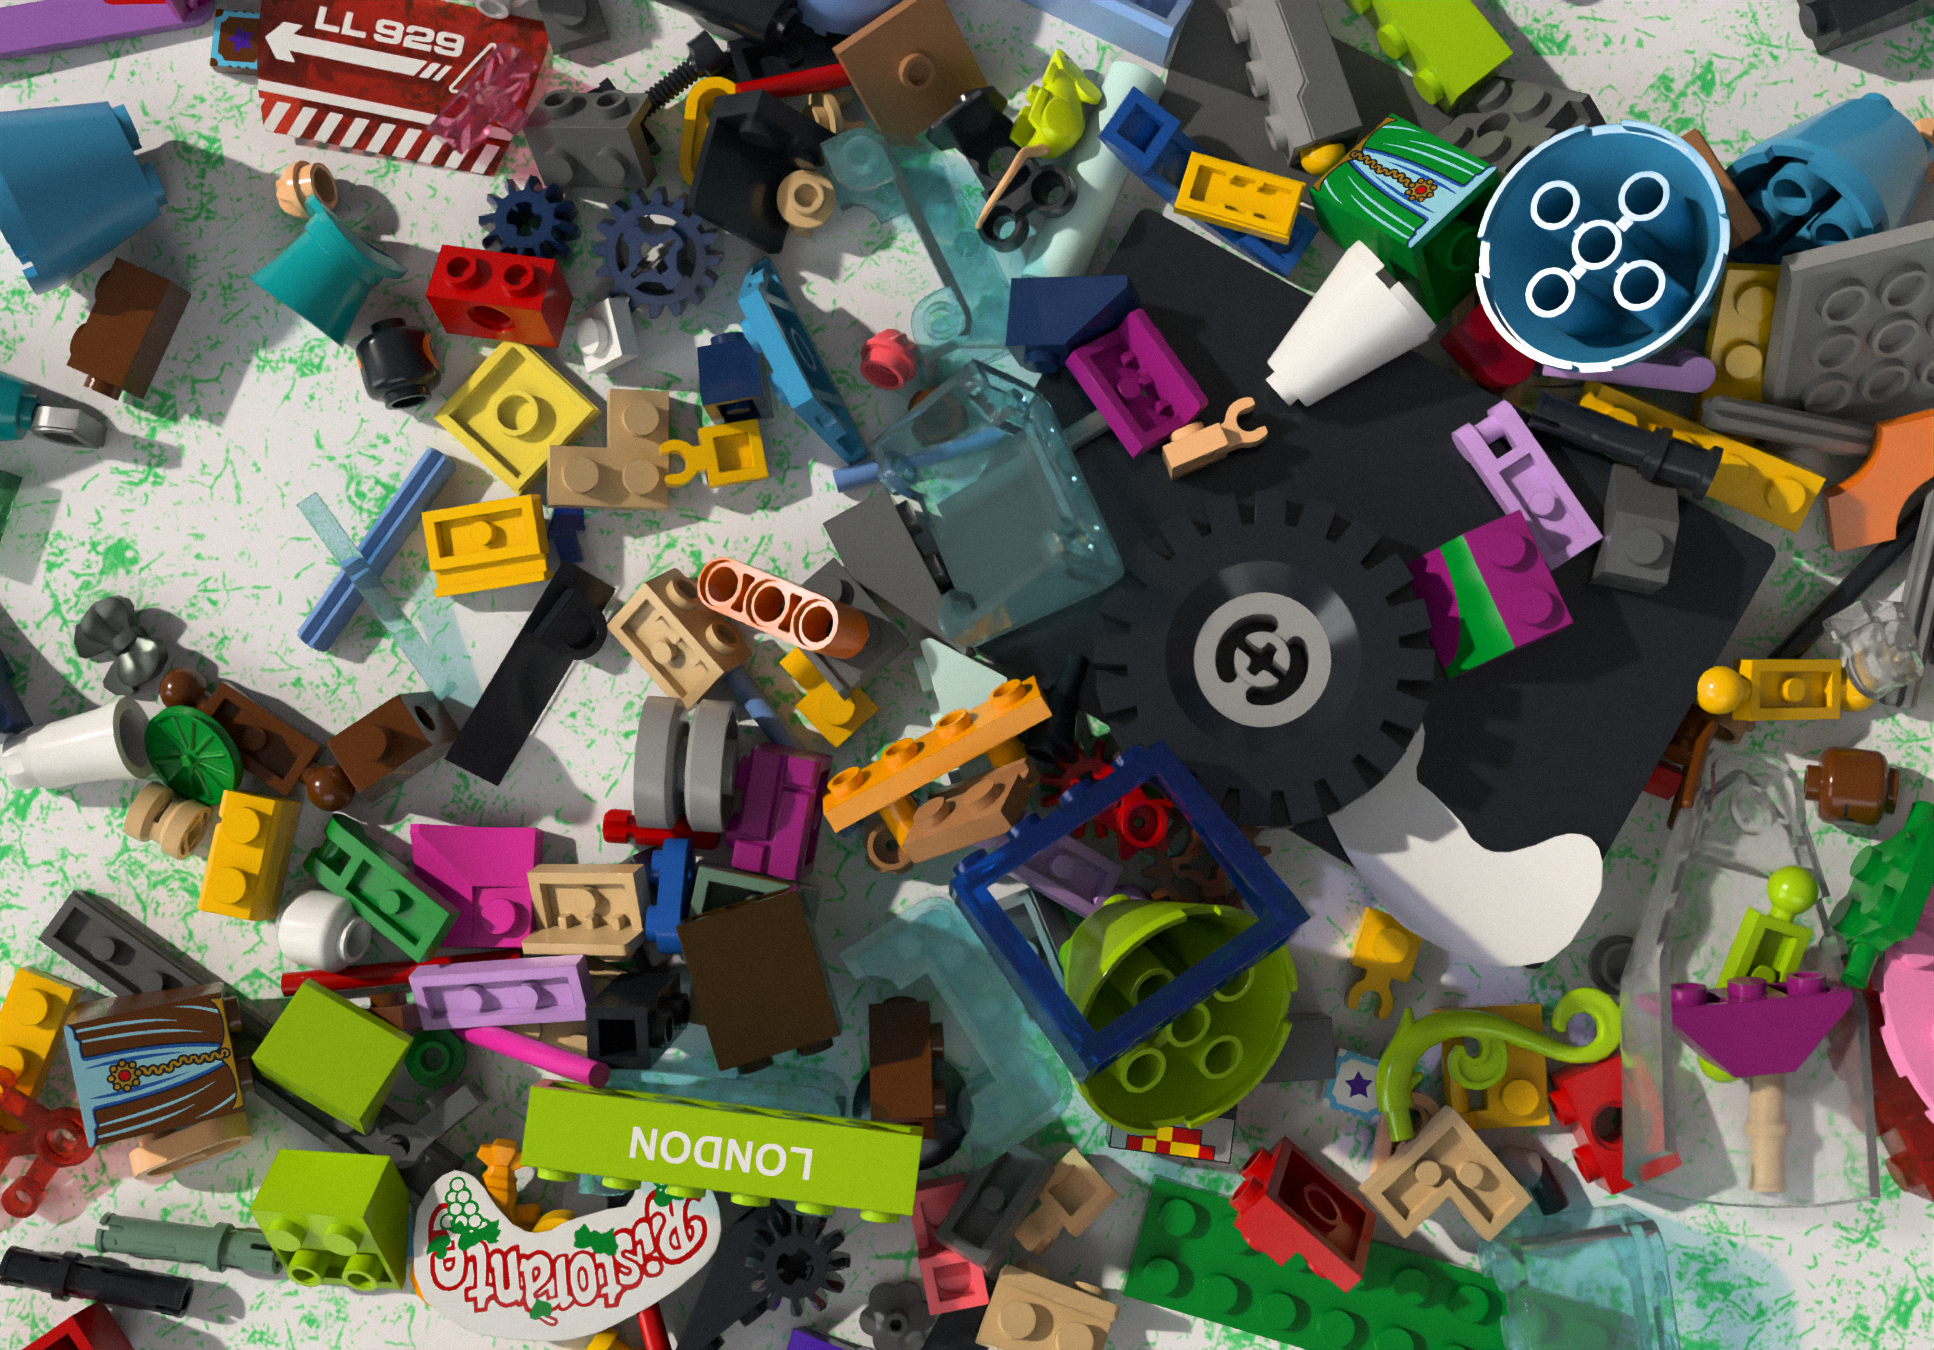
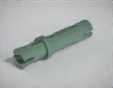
[95,1212,283,1275]

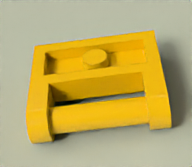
[1432,1002,1550,1130]

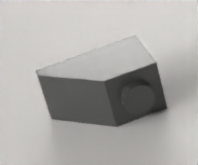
[1589,463,1679,595]

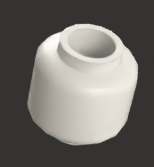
[275,887,372,973]

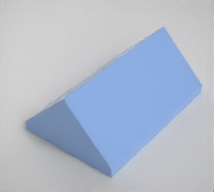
[1021,0,1195,68]

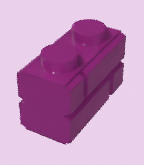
[726,742,833,880]

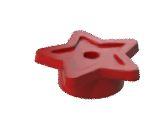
[1099,782,1174,861]

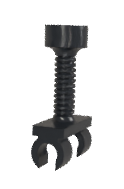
[587,29,733,156]

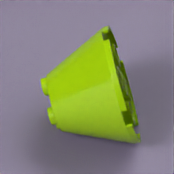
[1058,894,1298,1136]

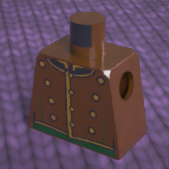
[327,691,460,803]

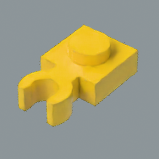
[658,419,769,490]
[1344,906,1422,1020]

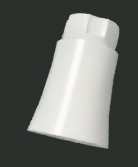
[2,697,153,790]

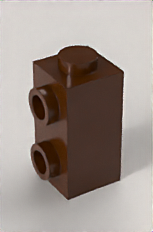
[67,257,192,401]
[868,996,947,1139]

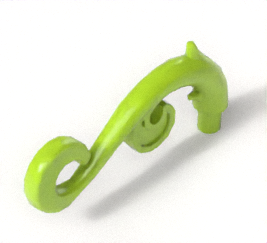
[1375,987,1624,1142]

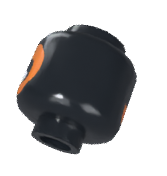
[355,318,441,410]

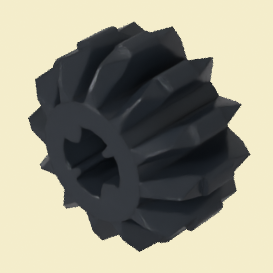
[744,1206,851,1317]

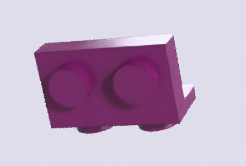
[1065,308,1208,459]

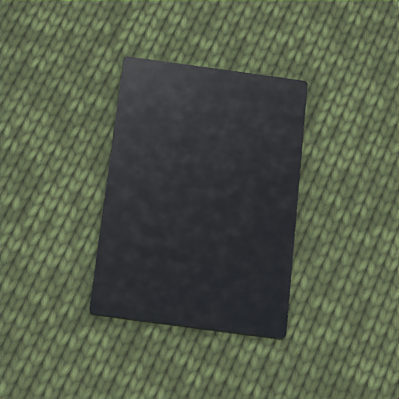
[936,209,1776,969]

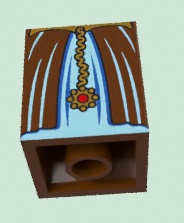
[63,981,256,1148]

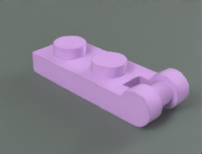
[1534,347,1716,393]
[1451,400,1603,572]

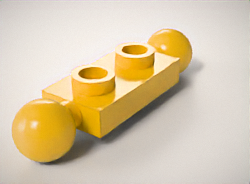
[1695,659,1879,721]

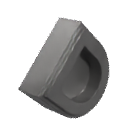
[30,406,108,449]

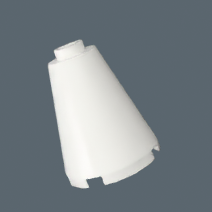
[1266,240,1438,407]

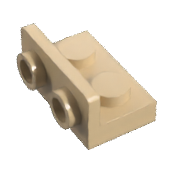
[606,568,752,712]
[975,1260,1121,1350]

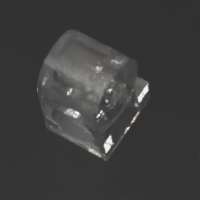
[1822,599,1924,700]

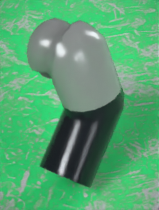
[1493,1145,1570,1216]

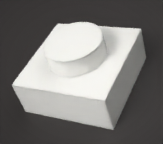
[574,298,641,374]

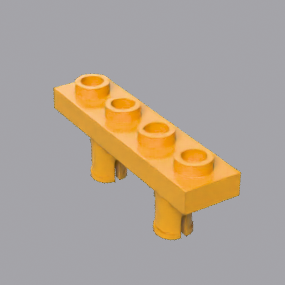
[822,675,1052,853]

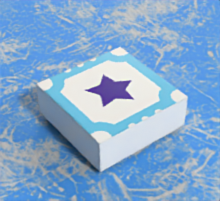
[1318,1045,1381,1124]

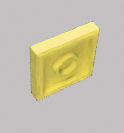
[433,341,602,496]

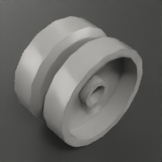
[633,696,739,833]

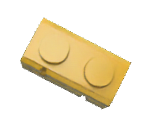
[197,790,303,921]

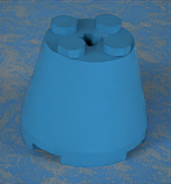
[1725,93,1934,265]
[0,101,168,296]

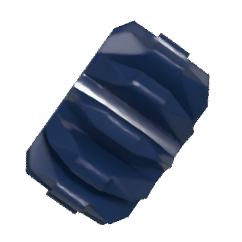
[478,174,582,261]

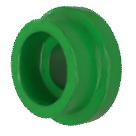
[405,1029,467,1088]

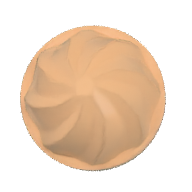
[276,161,338,220]

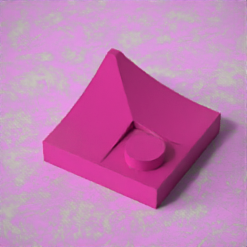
[410,824,544,949]

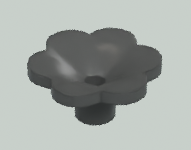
[859,1280,935,1350]

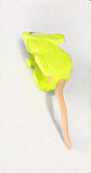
[975,49,1102,229]

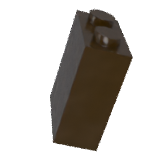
[676,883,844,1075]

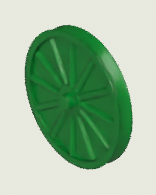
[144,705,243,805]

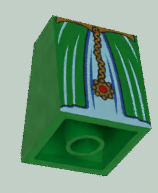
[1308,113,1501,325]

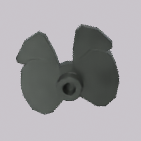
[74,595,168,695]

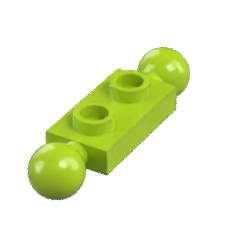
[1698,865,1819,1083]

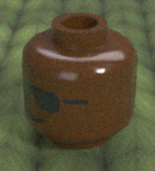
[1803,746,1899,828]

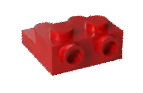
[1229,1136,1377,1293]

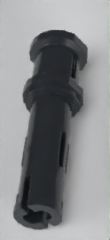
[1527,389,1724,500]

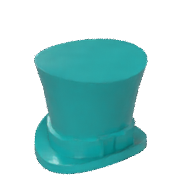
[249,193,408,348]

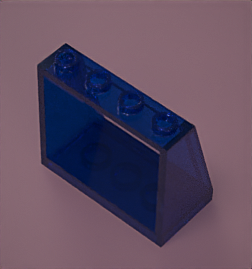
[948,740,1311,1086]

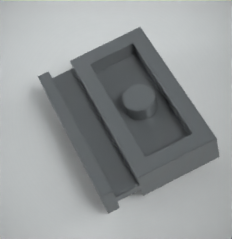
[779,557,911,701]

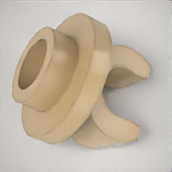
[802,90,866,142]

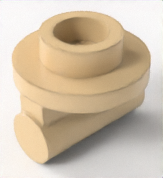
[777,170,836,238]

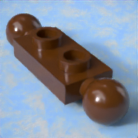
[159,667,356,812]

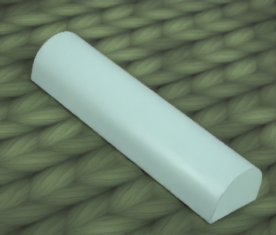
[1021,61,1165,278]

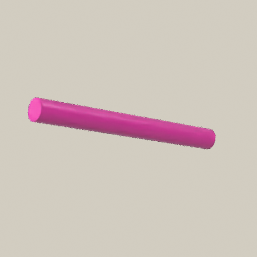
[453,1026,610,1088]

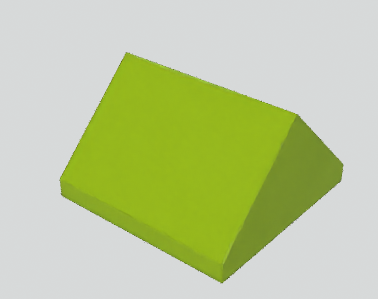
[252,978,414,1135]

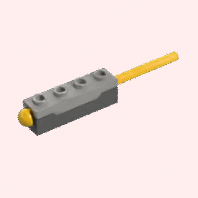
[1227,0,1362,177]

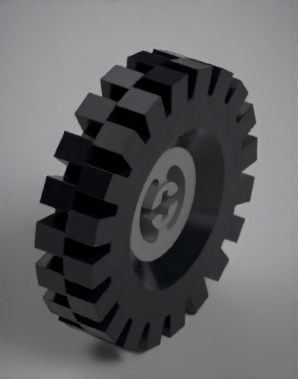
[1093,490,1435,831]

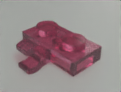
[426,41,538,155]

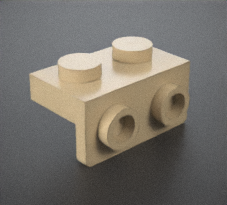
[521,864,651,962]

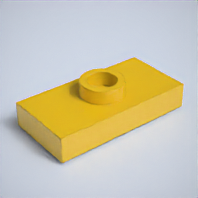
[1174,151,1306,245]

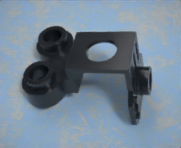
[925,86,1078,253]

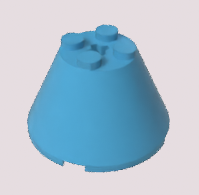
[1475,120,1730,373]

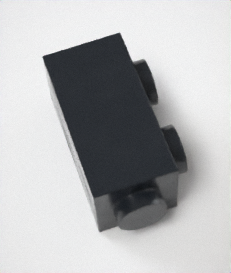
[585,973,690,1069]

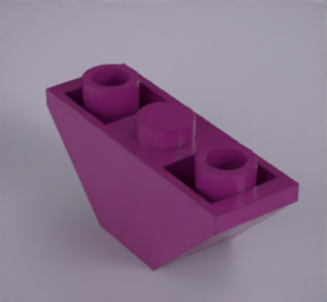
[1644,971,1853,1078]

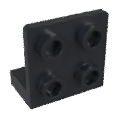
[687,89,848,254]

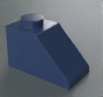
[1005,275,1140,374]
[697,332,774,425]

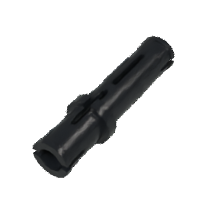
[0,1245,194,1318]

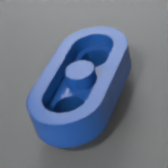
[646,838,696,954]

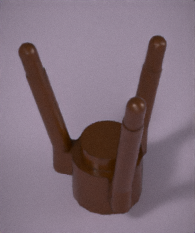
[1663,703,1719,831]

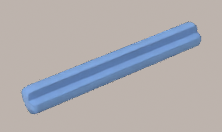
[297,448,457,652]

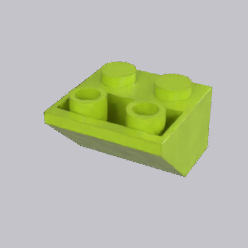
[249,1149,409,1291]

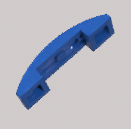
[1098,86,1320,278]

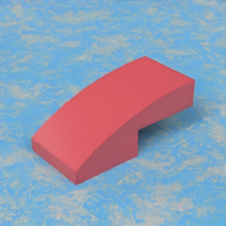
[911,1173,989,1316]

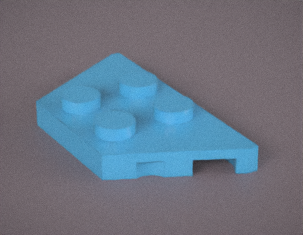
[738,256,871,465]

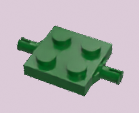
[1824,800,1934,989]

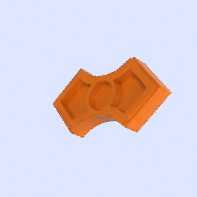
[1822,409,1934,553]

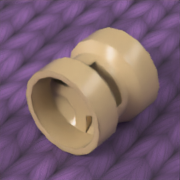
[124,781,212,860]

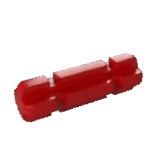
[602,809,721,850]

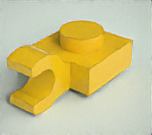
[779,646,879,749]

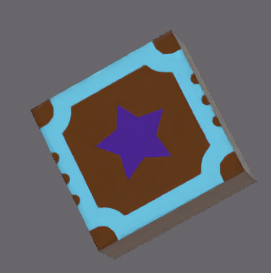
[210,9,280,77]

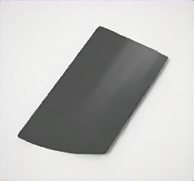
[1161,0,1460,206]

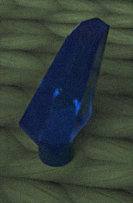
[546,508,586,565]

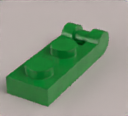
[302,813,461,963]

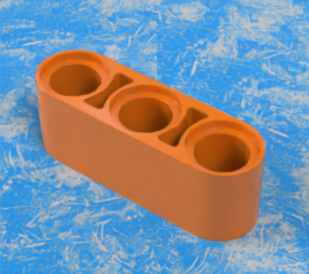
[697,557,869,659]

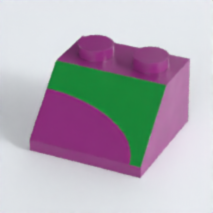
[1406,509,1574,680]

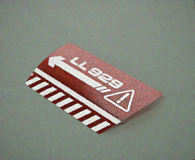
[257,0,549,176]

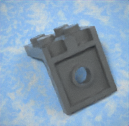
[1436,75,1607,182]

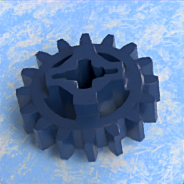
[592,186,724,319]

